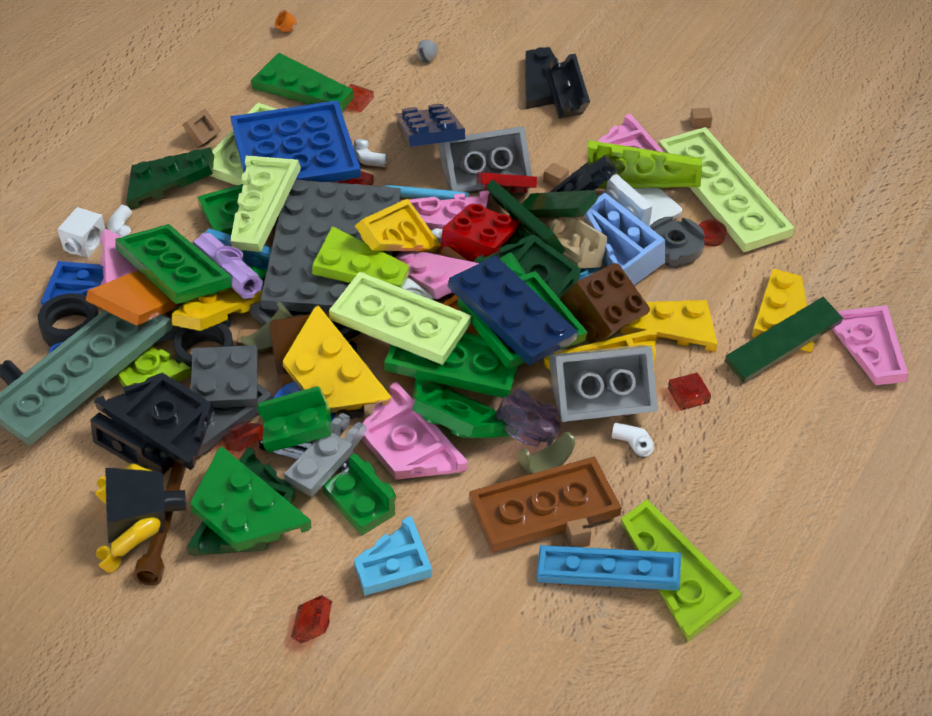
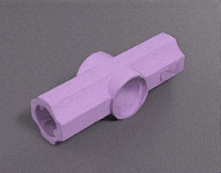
[193,233,263,299]

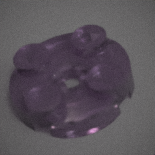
[496,389,561,447]

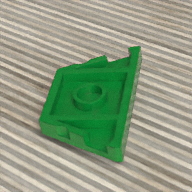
[412,378,525,438]
[190,447,312,552]

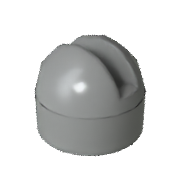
[417,40,438,62]

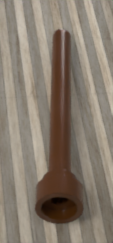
[133,461,186,586]

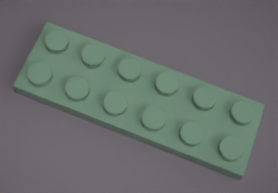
[0,310,172,446]

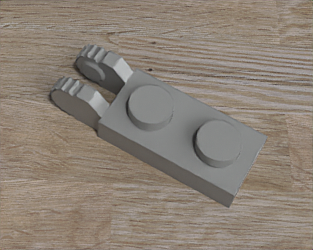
[284,413,367,497]

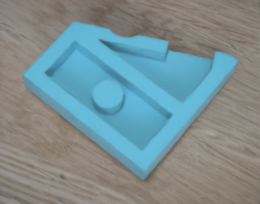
[354,516,432,596]

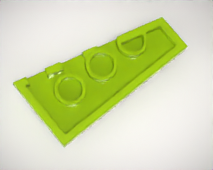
[588,140,702,189]
[621,499,742,642]

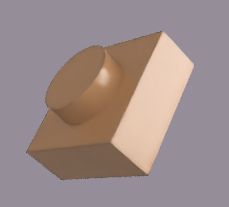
[182,109,221,147]

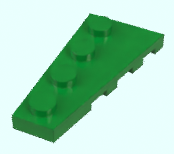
[251,53,354,111]

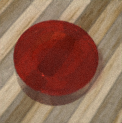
[699,219,727,246]

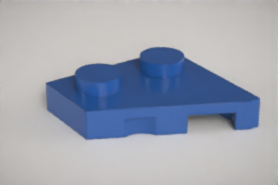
[41,261,104,306]

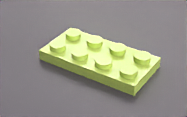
[329,272,471,365]

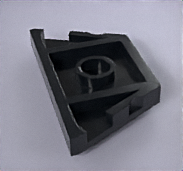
[94,372,213,470]

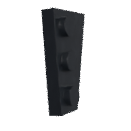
[525,47,556,109]

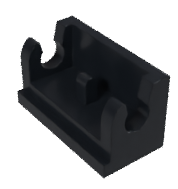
[544,54,590,118]

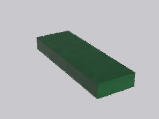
[522,190,598,218]

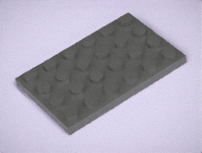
[261,180,401,313]

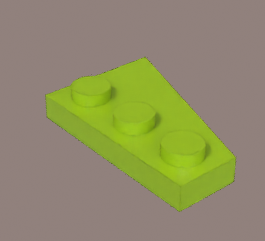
[312,226,409,289]
[116,346,191,387]

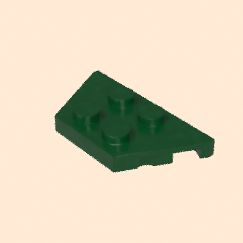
[474,234,581,298]
[187,447,296,556]

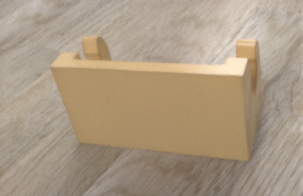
[550,217,608,268]

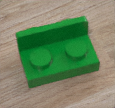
[257,386,331,453]
[322,453,396,536]

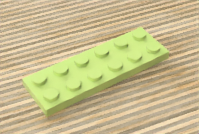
[658,127,795,252]

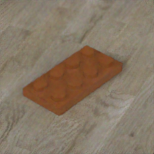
[469,456,622,553]

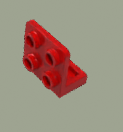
[439,203,520,262]

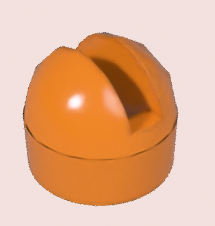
[275,10,297,33]

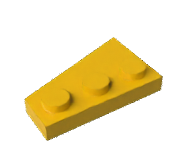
[355,198,441,252]
[752,268,814,353]

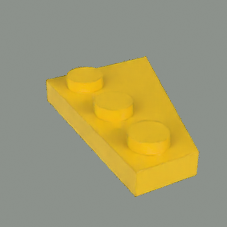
[172,287,263,331]
[620,300,718,352]

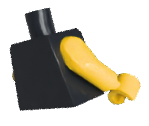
[95,464,186,573]

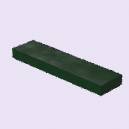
[486,180,566,254]
[724,296,843,383]

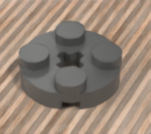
[650,217,705,268]

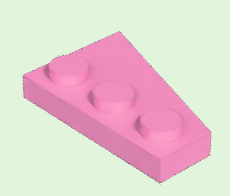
[401,191,489,231]
[832,305,908,385]

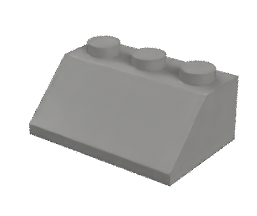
[438,126,532,192]
[549,345,658,422]

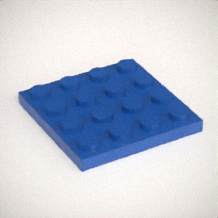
[230,100,361,182]

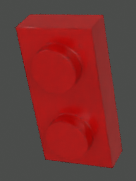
[476,172,537,193]

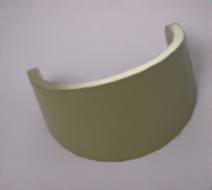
[240,301,293,352]
[515,432,575,474]

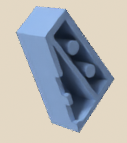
[584,193,665,285]

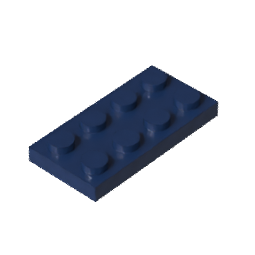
[395,104,466,147]
[447,256,578,366]

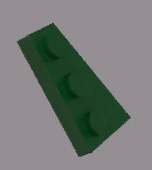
[126,147,214,210]

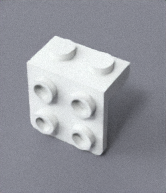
[606,174,682,227]

